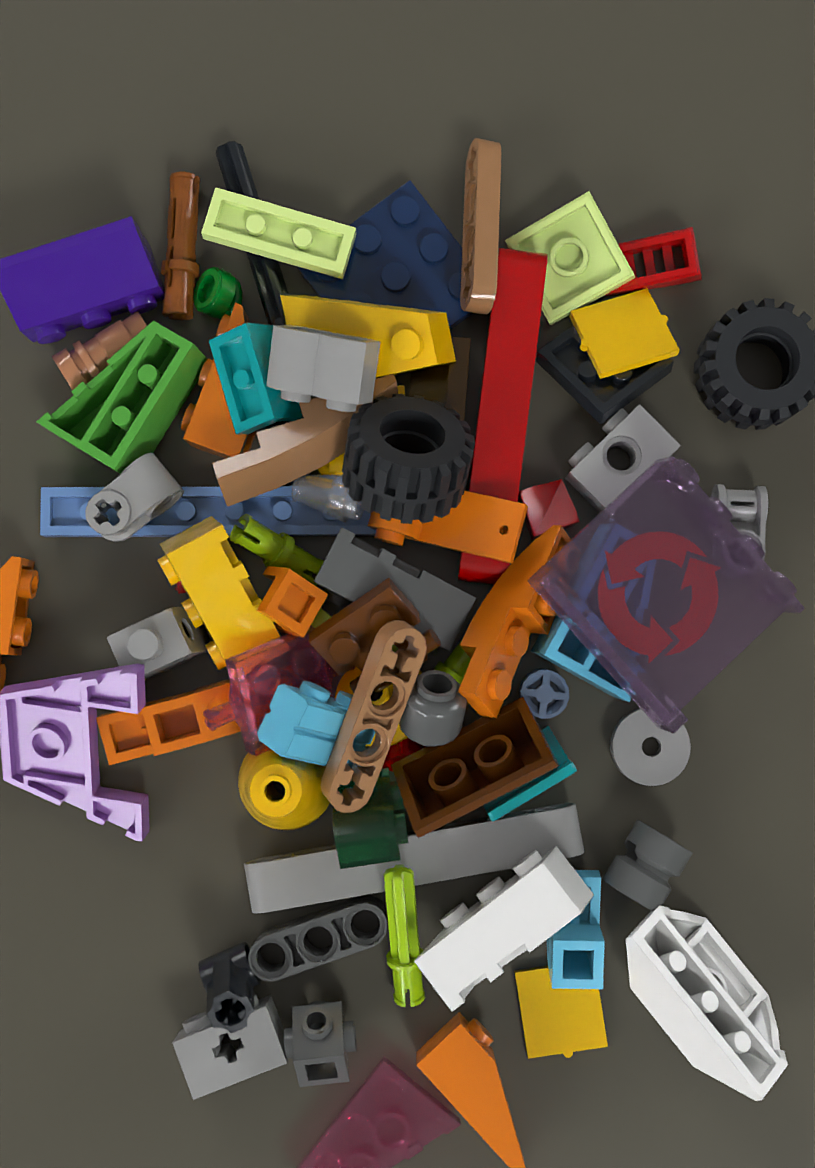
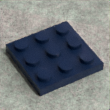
[296,180,473,378]

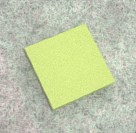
[505,191,635,325]

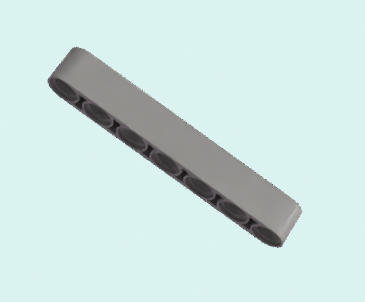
[244,803,585,913]

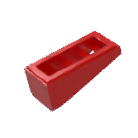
[606,227,702,296]

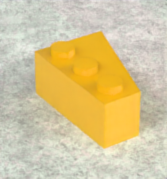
[280,295,456,378]
[157,516,287,678]

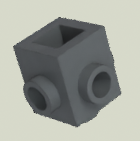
[284,1001,357,1087]

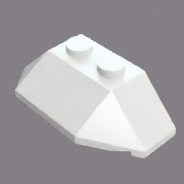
[626,905,788,1101]

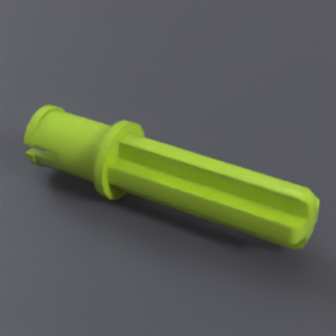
[384,864,425,1007]

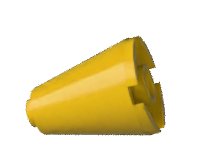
[238,741,330,830]

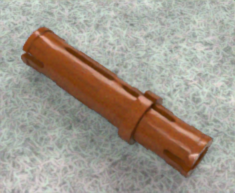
[161,172,201,320]

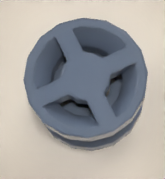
[519,669,569,719]

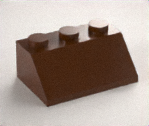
[391,697,559,838]

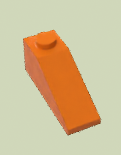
[416,1012,526,1168]

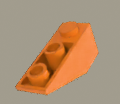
[181,303,257,459]

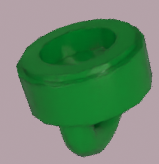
[193,267,243,319]

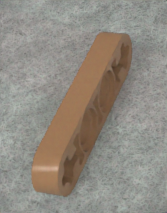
[460,138,501,315]
[321,620,427,813]

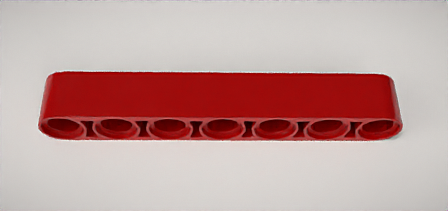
[458,248,548,585]

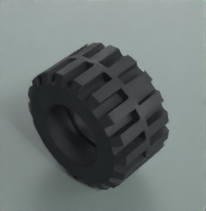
[693,298,815,430]
[342,394,475,524]

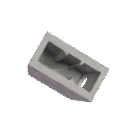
[107,606,211,681]

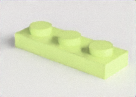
[201,187,356,279]

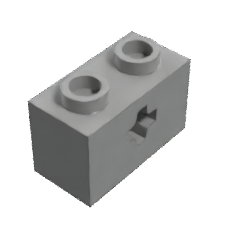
[172,994,289,1100]

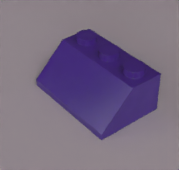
[0,216,165,344]

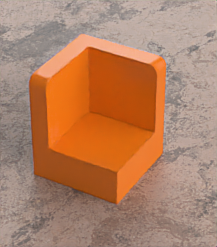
[256,566,328,638]

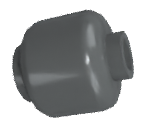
[399,670,467,746]

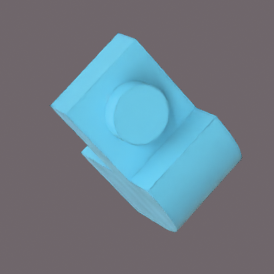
[546,870,605,989]

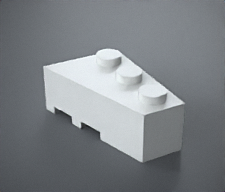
[414,846,594,1011]

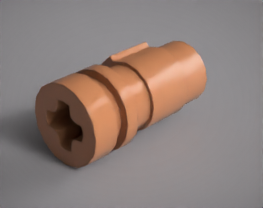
[52,312,147,390]

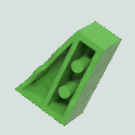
[36,320,207,474]

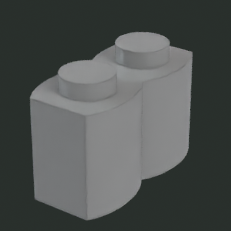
[266,325,381,412]

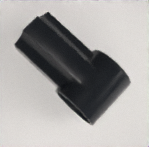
[198,942,262,1033]

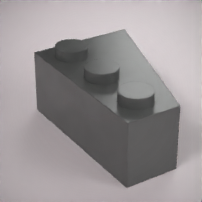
[314,527,476,655]

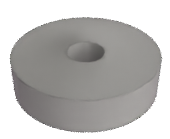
[610,707,691,786]

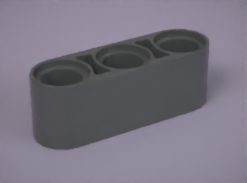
[248,895,388,981]

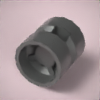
[603,819,693,911]

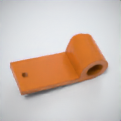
[367,491,528,564]

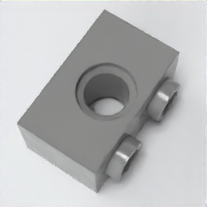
[565,404,681,519]

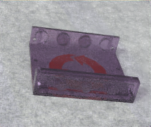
[527,456,805,734]

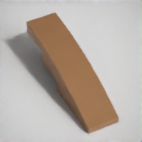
[212,374,398,507]

